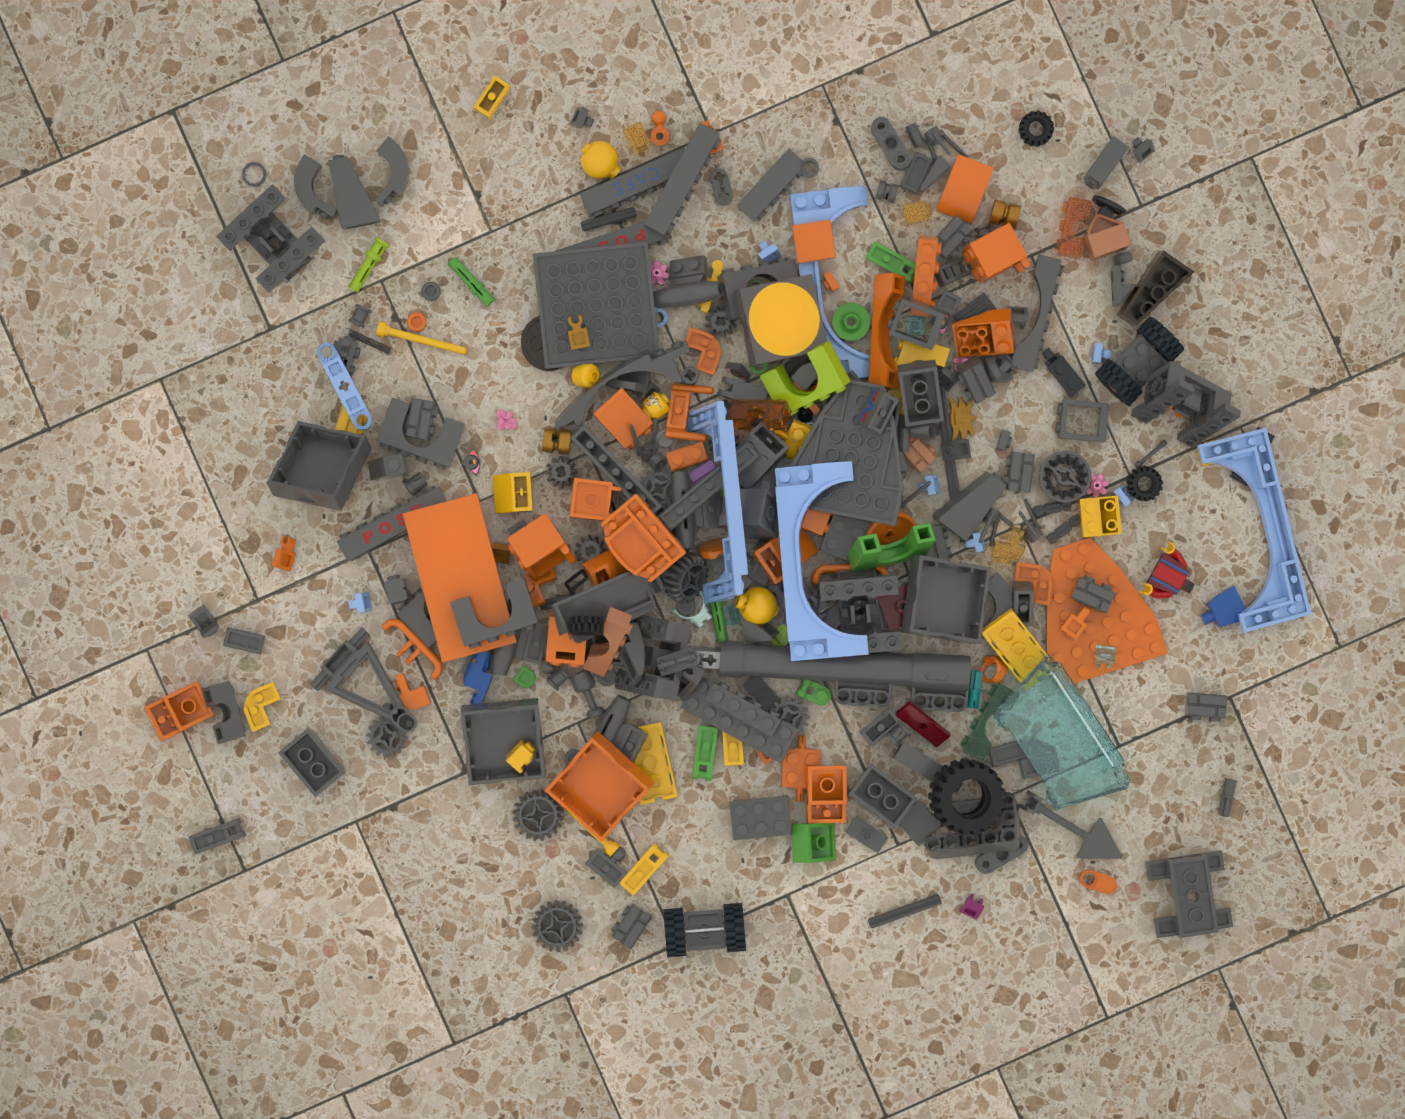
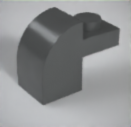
[791,359,818,390]

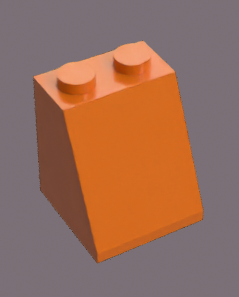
[594,388,654,450]

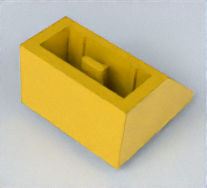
[493,472,533,514]
[1077,496,1122,538]

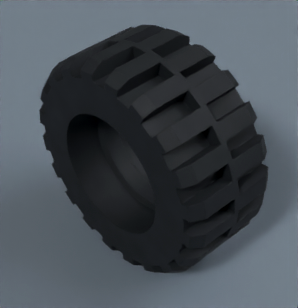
[928,758,1006,835]

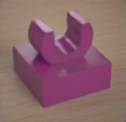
[959,894,984,920]

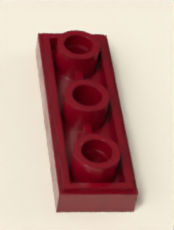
[896,701,950,747]

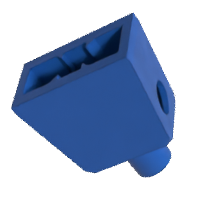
[1200,585,1245,627]

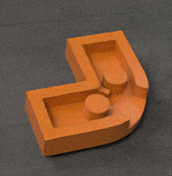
[686,327,721,376]
[1014,562,1053,605]
[524,568,558,608]

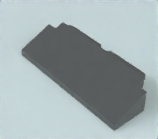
[551,571,665,643]

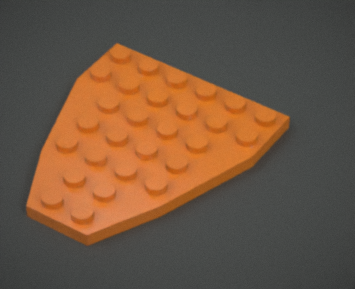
[1046,538,1168,689]

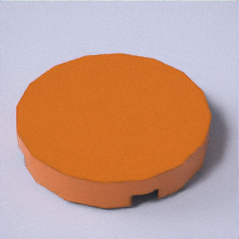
[698,538,724,559]

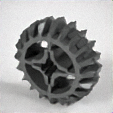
[664,552,709,603]
[512,789,564,841]
[531,900,583,952]

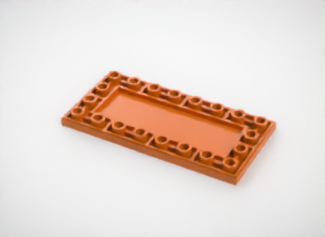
[402,493,517,663]

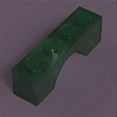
[960,683,1019,761]

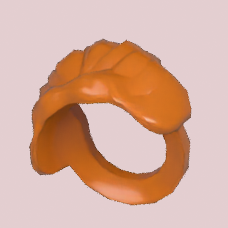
[979,655,1007,684]

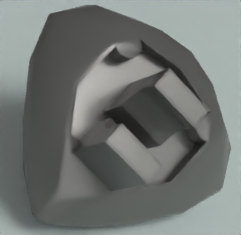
[984,355,1013,383]

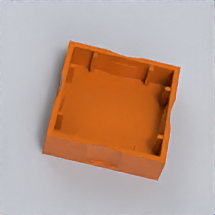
[544,731,655,842]

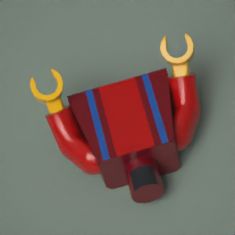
[1139,540,1195,599]

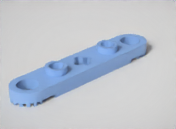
[317,342,372,430]

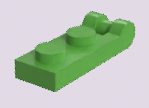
[865,241,916,284]
[692,725,718,781]

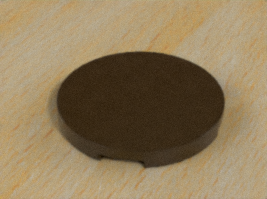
[521,316,564,371]

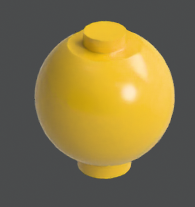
[580,140,621,179]
[734,587,779,625]

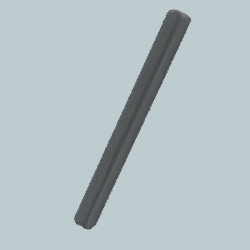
[939,386,960,499]

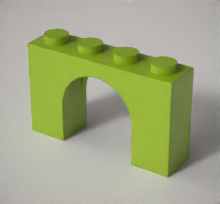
[760,341,850,416]

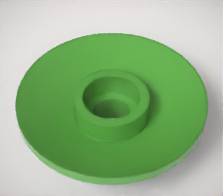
[832,303,870,341]

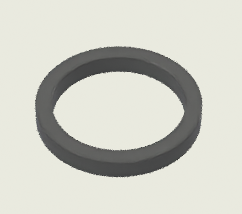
[242,162,266,186]

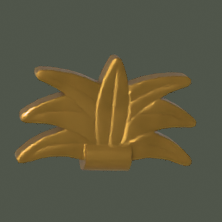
[948,397,977,441]

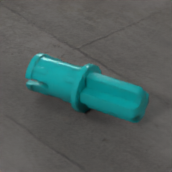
[967,670,982,709]

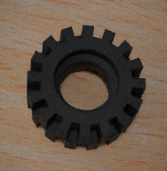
[1019,110,1054,147]
[1126,466,1163,502]
[569,615,604,636]

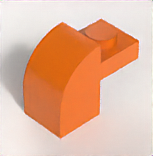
[394,673,432,709]

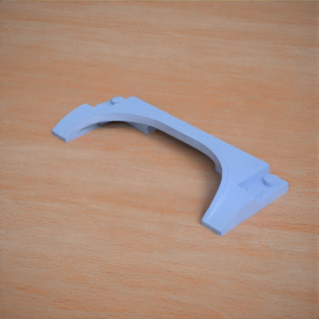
[790,186,870,384]
[687,401,748,604]
[1197,428,1311,633]
[775,461,869,661]

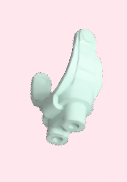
[672,590,712,629]

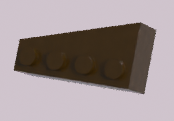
[1117,250,1195,326]

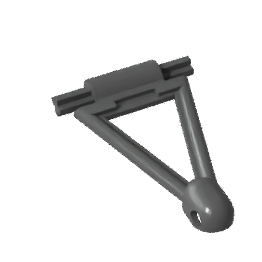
[310,627,417,732]

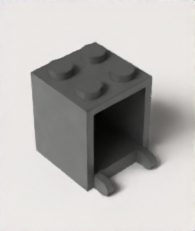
[719,481,779,538]

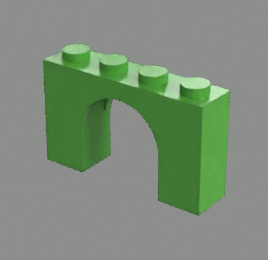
[847,523,936,572]

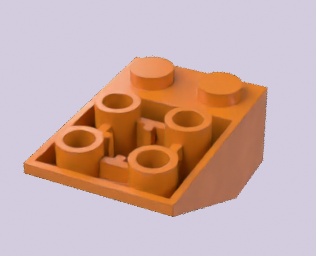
[952,308,1015,358]
[750,529,818,584]
[582,550,628,587]

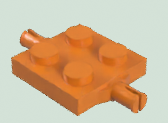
[781,736,821,801]

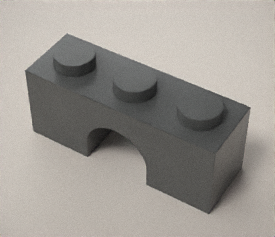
[201,681,246,744]

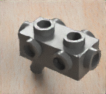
[333,335,361,383]

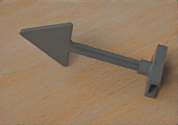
[1019,790,1122,859]

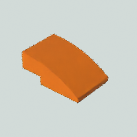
[936,154,994,224]
[143,681,214,743]
[806,765,847,823]

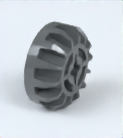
[1038,451,1091,503]

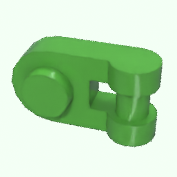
[795,680,831,705]

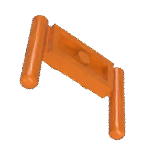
[665,383,714,442]

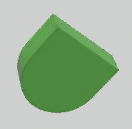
[513,665,536,688]

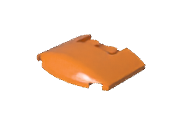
[601,493,686,582]

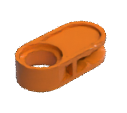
[1079,870,1117,894]

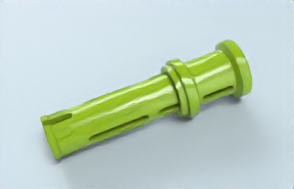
[348,236,390,293]

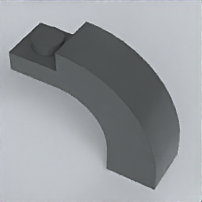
[375,136,410,206]
[294,154,338,219]
[982,572,1013,640]

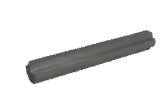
[868,894,942,928]

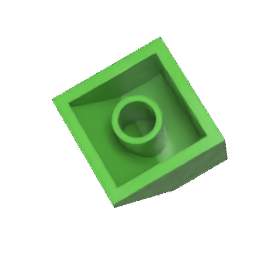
[791,823,836,863]

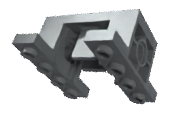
[216,184,325,293]
[1131,361,1241,447]
[819,568,902,653]
[615,615,691,701]
[1145,850,1233,938]

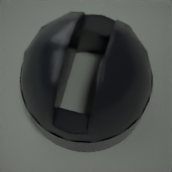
[797,406,813,423]

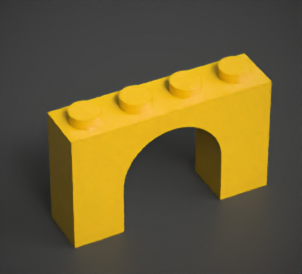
[887,339,950,416]

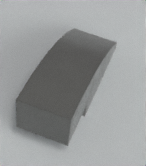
[619,623,645,685]

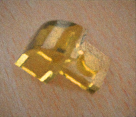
[991,524,1026,564]

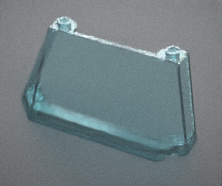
[993,654,1130,810]

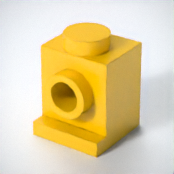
[506,739,536,773]

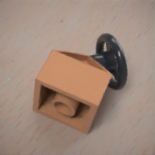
[1083,195,1131,261]

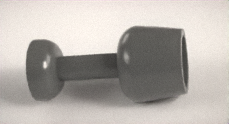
[570,670,605,719]

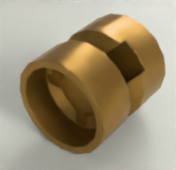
[989,199,1021,229]
[542,427,572,455]

